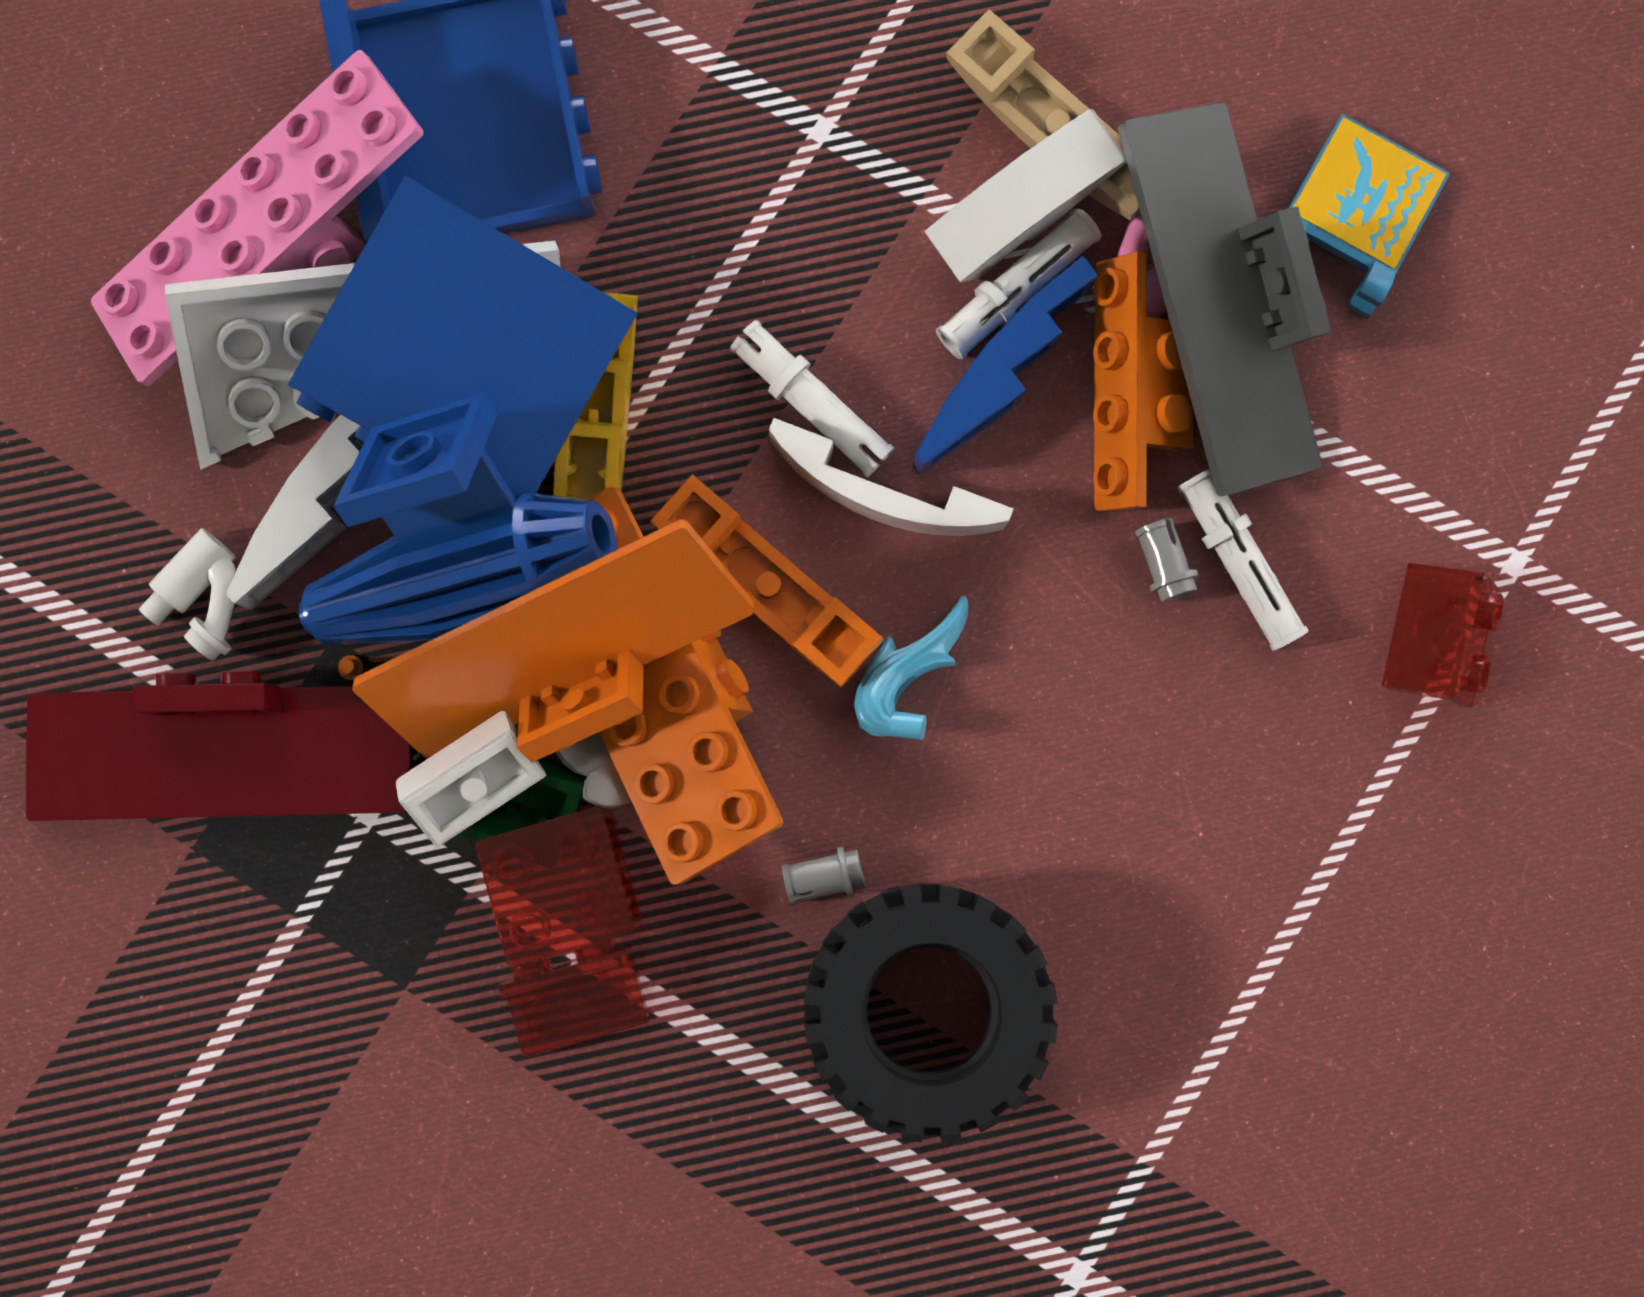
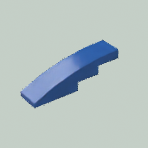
[913,256,1098,475]

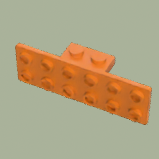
[589,487,783,885]
[352,519,754,762]

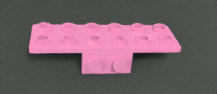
[91,50,423,386]

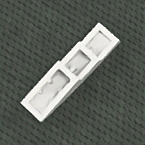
[226,415,364,610]

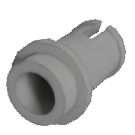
[1135,518,1199,603]
[782,846,866,906]

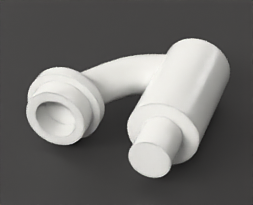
[139,528,236,661]

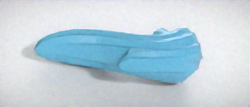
[854,595,969,741]

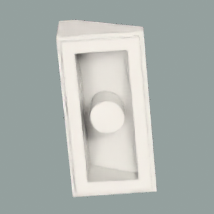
[396,711,546,848]

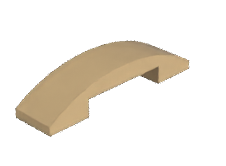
[946,9,1140,220]

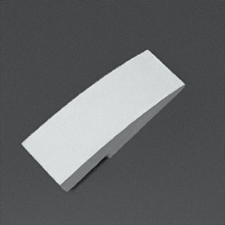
[924,109,1127,282]

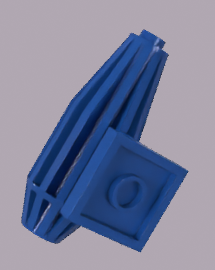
[299,392,617,644]

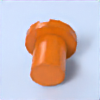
[338,655,364,680]

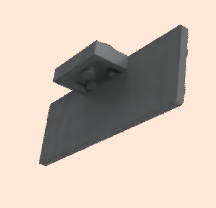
[1118,102,1331,497]

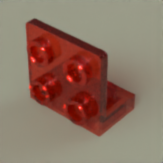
[475,805,645,968]

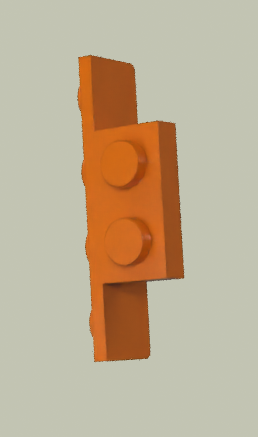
[1093,251,1193,512]

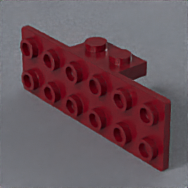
[25,672,412,821]

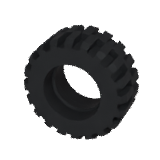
[804,883,1058,1143]

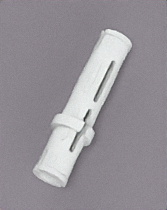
[936,208,1102,360]
[730,320,895,478]
[1177,468,1309,651]

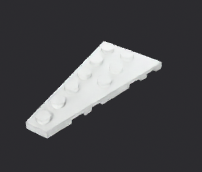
[165,241,561,470]

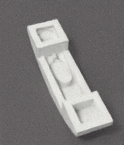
[769,418,1014,536]

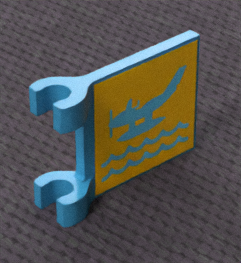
[1288,114,1450,319]

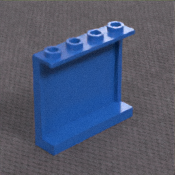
[319,0,603,243]
[288,175,637,496]

